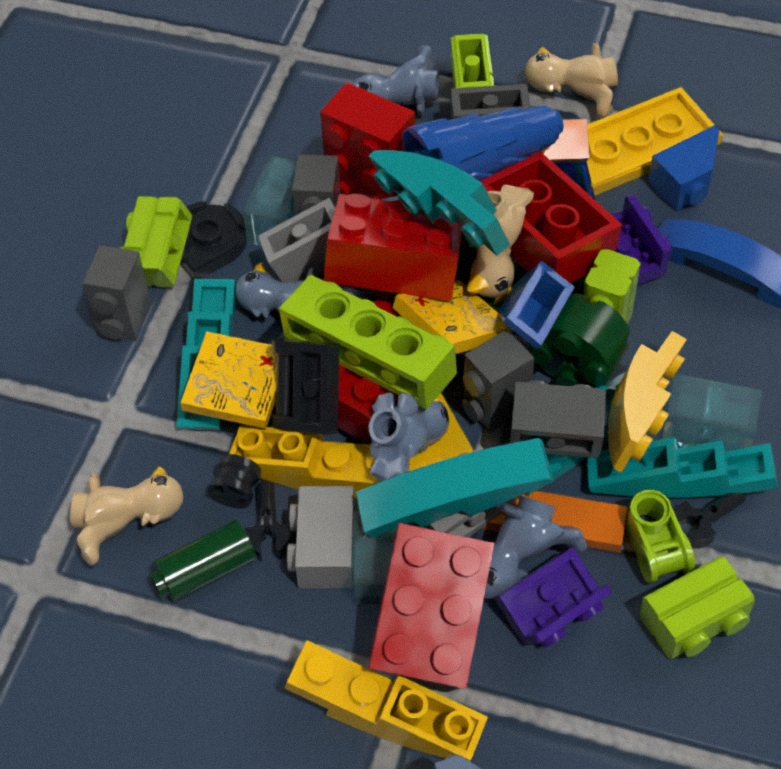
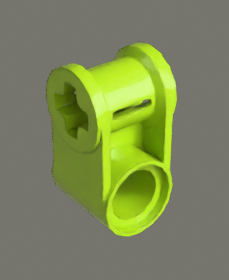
[625,490,695,584]

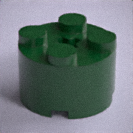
[528,294,630,388]

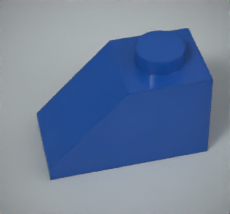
[648,125,719,212]
[498,260,574,349]

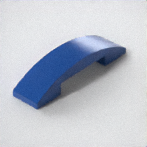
[658,219,781,309]

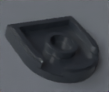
[180,201,248,280]

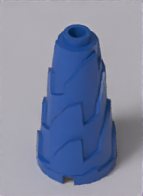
[401,105,564,181]

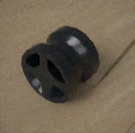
[208,454,262,508]

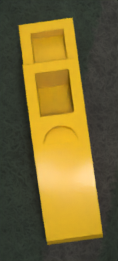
[608,331,687,472]
[229,425,412,500]
[285,640,488,761]

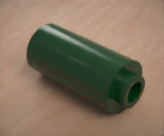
[149,519,256,602]

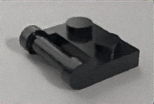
[271,339,340,435]

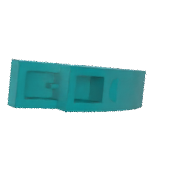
[369,150,510,256]

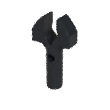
[245,480,292,562]
[674,493,746,549]

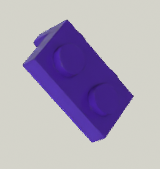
[612,194,672,285]
[494,547,612,648]

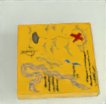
[393,280,513,354]
[180,331,277,429]

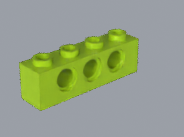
[279,274,457,410]

